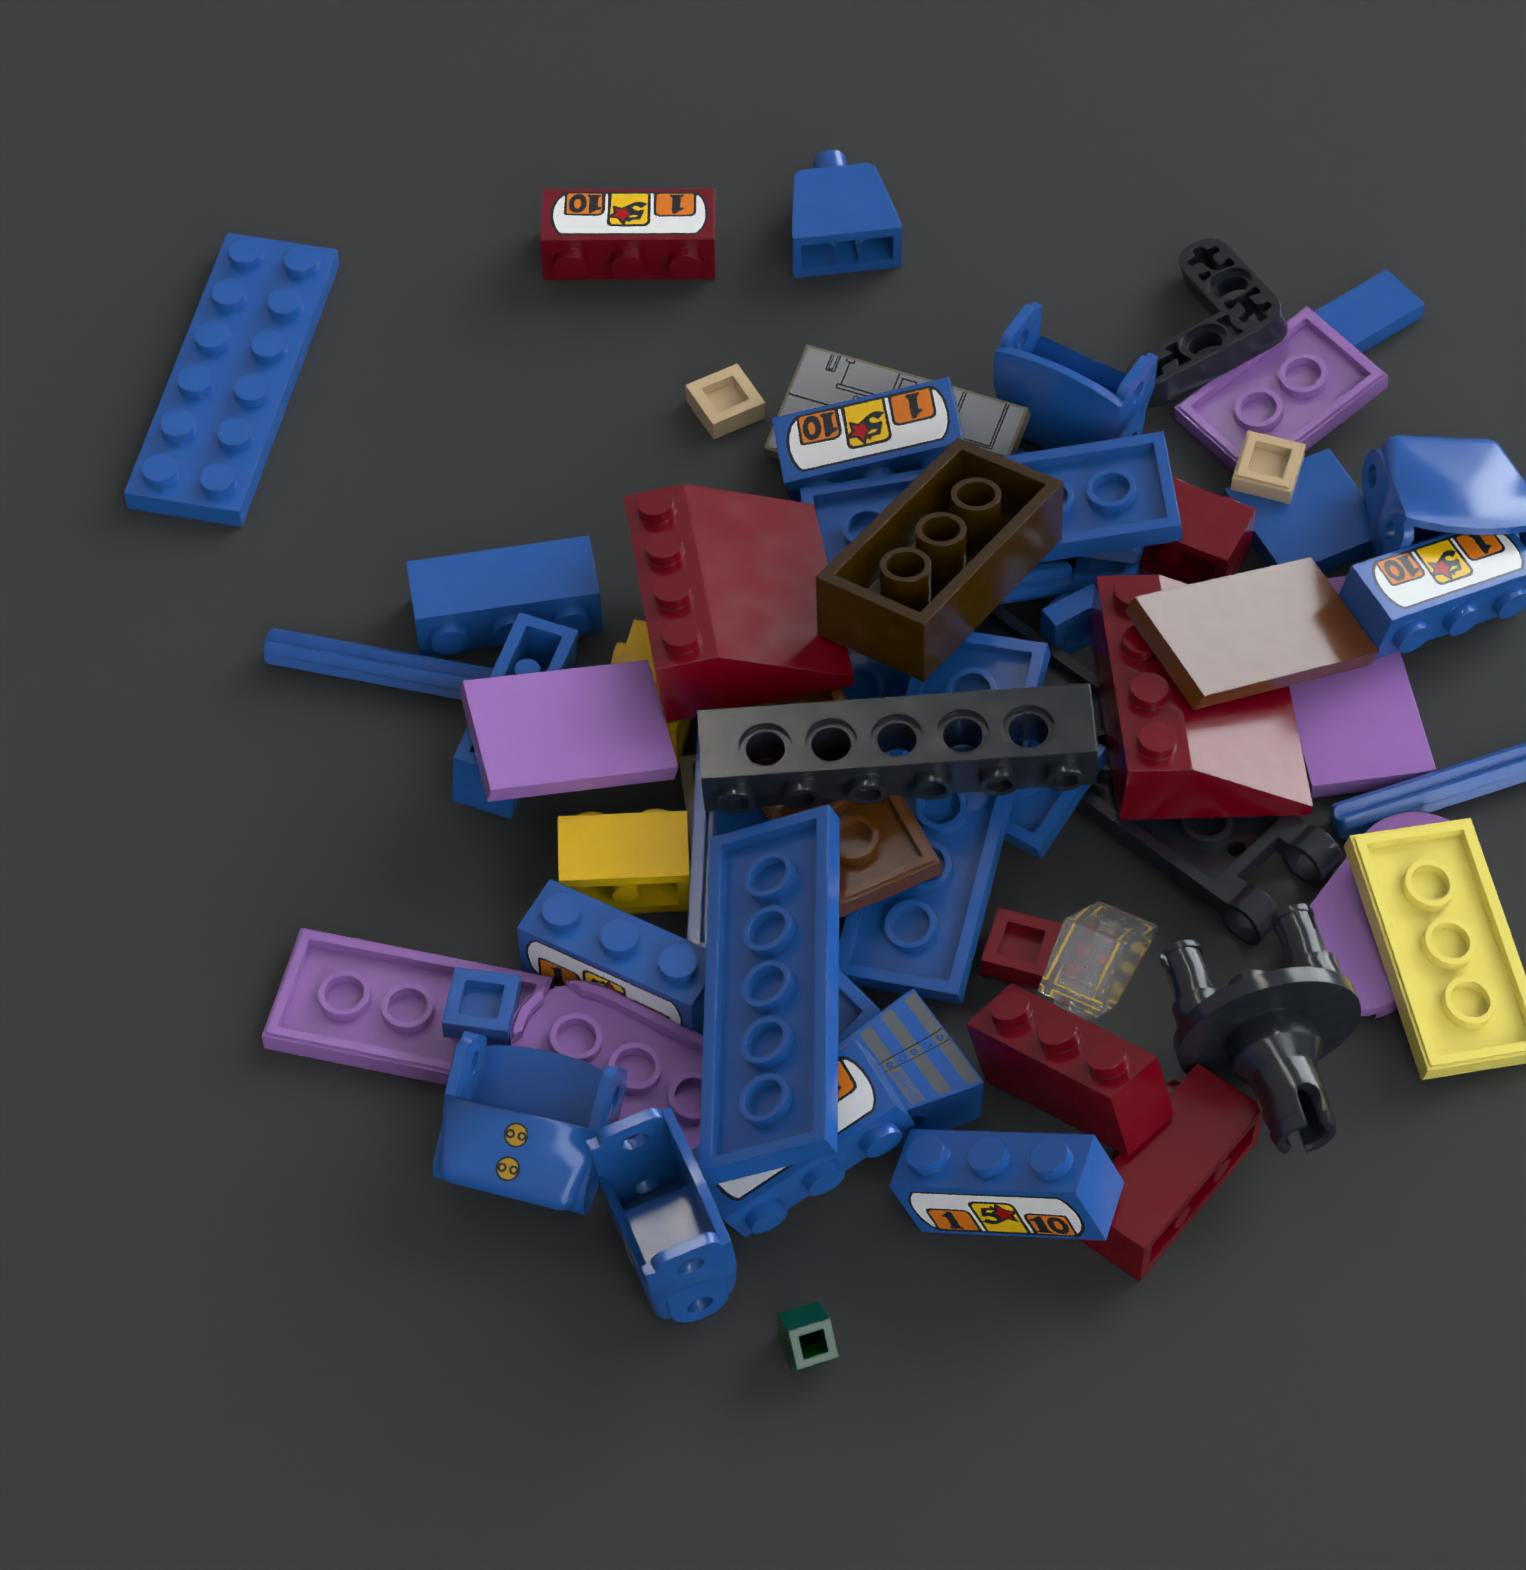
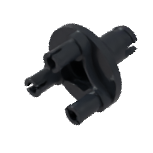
[1159,904,1361,1154]

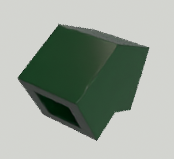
[777,1301,839,1371]

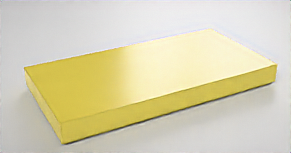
[1344,818,1526,1080]

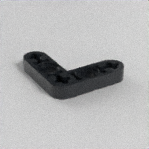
[1126,238,1288,408]

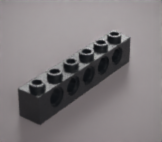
[697,683,1098,814]

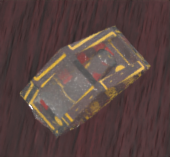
[1038,901,1158,1020]

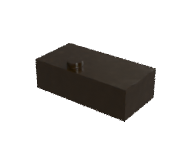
[816,438,1064,682]

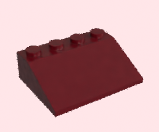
[623,484,855,723]
[1089,574,1313,820]

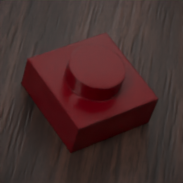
[980,907,1062,991]

